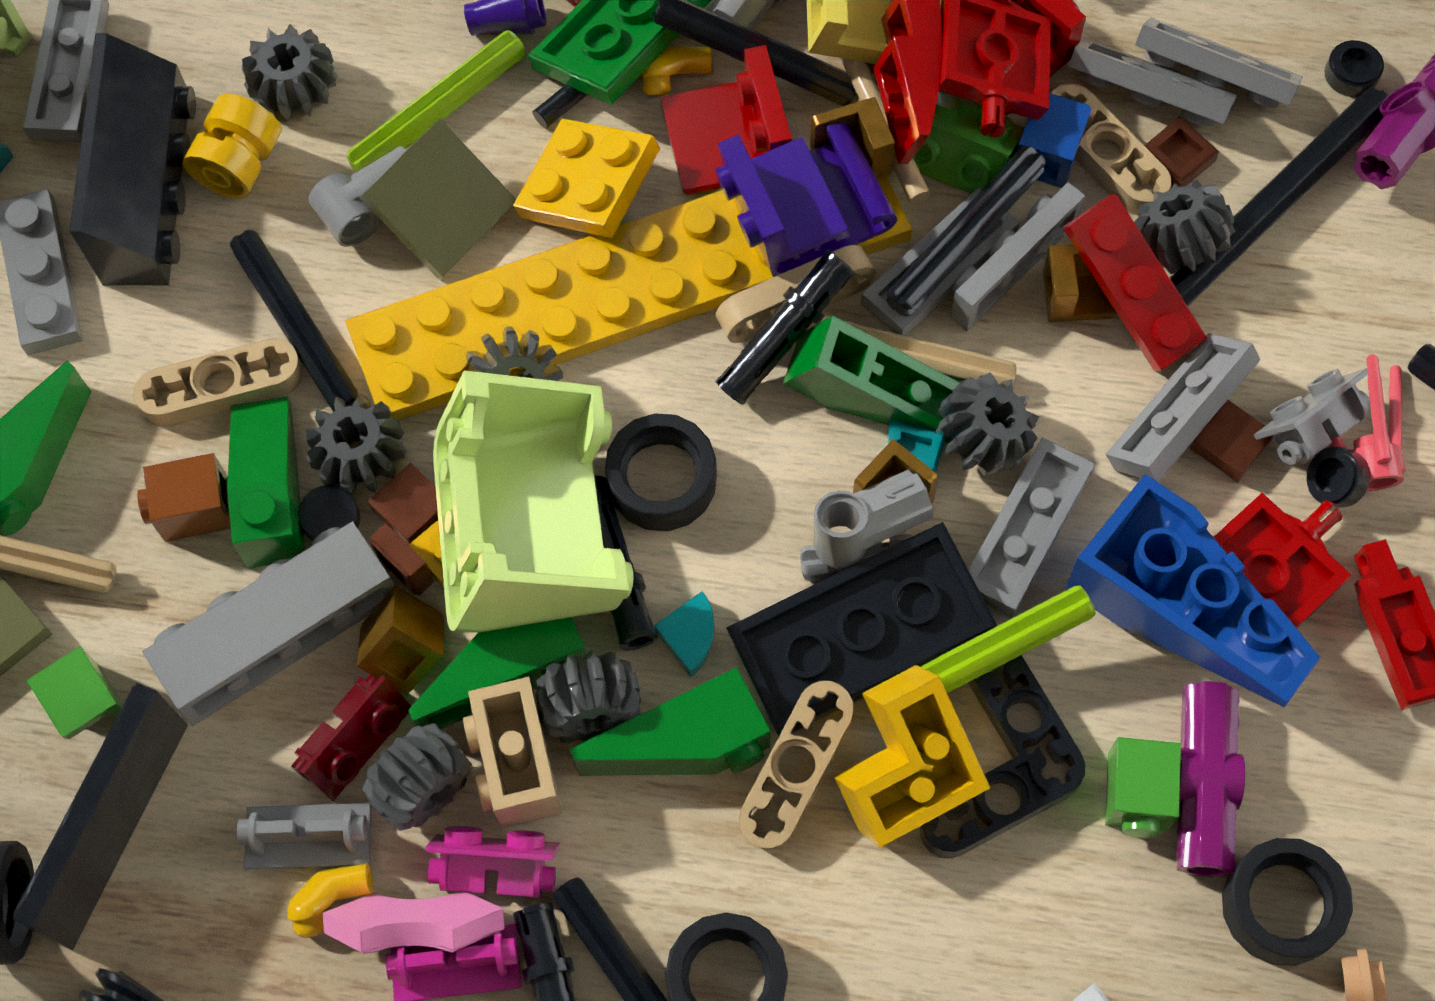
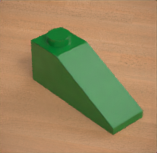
[783,315,959,443]
[0,361,91,536]
[227,396,306,568]
[409,617,586,729]
[569,667,771,776]

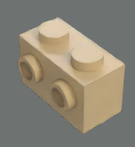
[463,677,562,828]

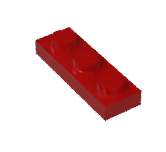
[1062,194,1207,371]

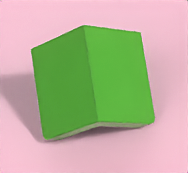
[26,646,123,739]

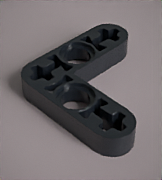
[920,655,1085,859]

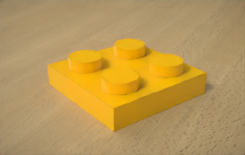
[513,118,660,238]

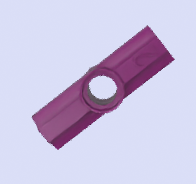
[1353,54,1435,189]
[1176,681,1245,878]

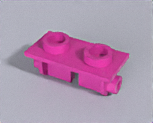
[426,826,560,898]
[385,923,522,1001]

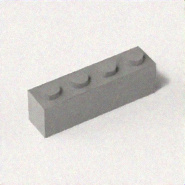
[142,521,394,726]

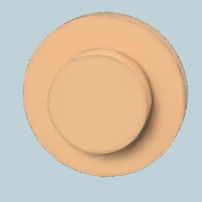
[1341,949,1387,1001]

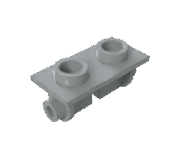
[1254,368,1370,465]
[237,803,371,870]

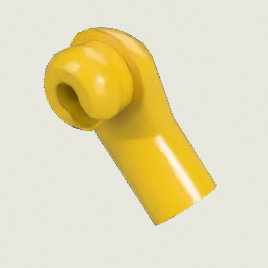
[640,46,712,95]
[287,863,374,938]

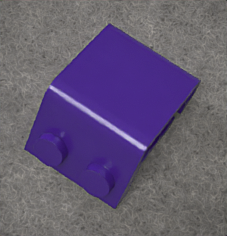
[714,123,897,277]

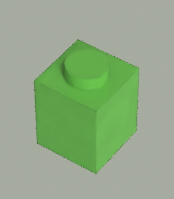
[1105,737,1181,838]

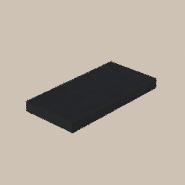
[726,522,997,736]
[12,683,188,951]

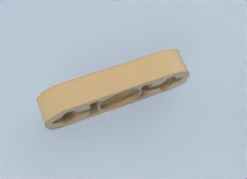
[1051,84,1171,216]
[716,245,876,343]
[133,338,303,426]
[739,681,854,849]

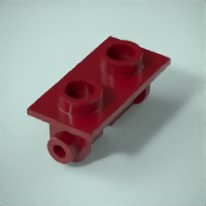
[291,674,411,801]

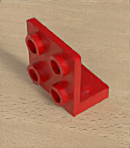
[661,45,792,195]

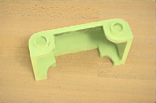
[433,370,633,633]

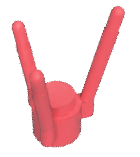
[1322,354,1406,491]

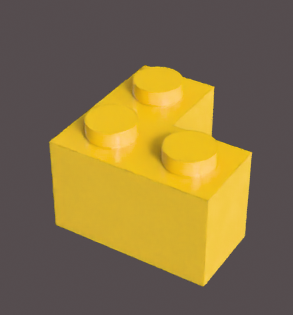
[833,665,990,847]

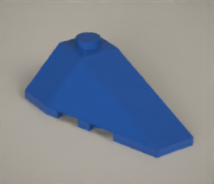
[1065,474,1321,708]

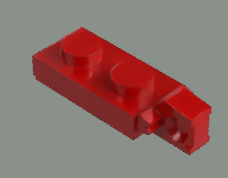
[1354,539,1435,711]

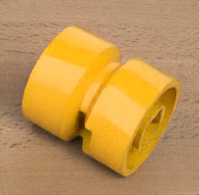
[182,93,282,199]

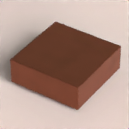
[1144,116,1219,188]
[1190,400,1274,482]
[367,462,438,545]
[370,523,434,596]

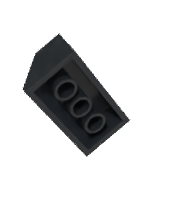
[69,33,196,286]

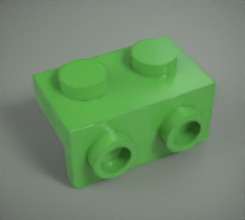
[913,91,1025,194]

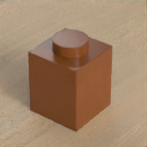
[137,453,231,542]

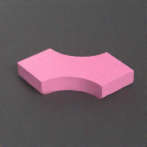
[323,892,504,954]

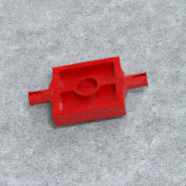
[939,0,1051,138]
[1214,493,1351,628]

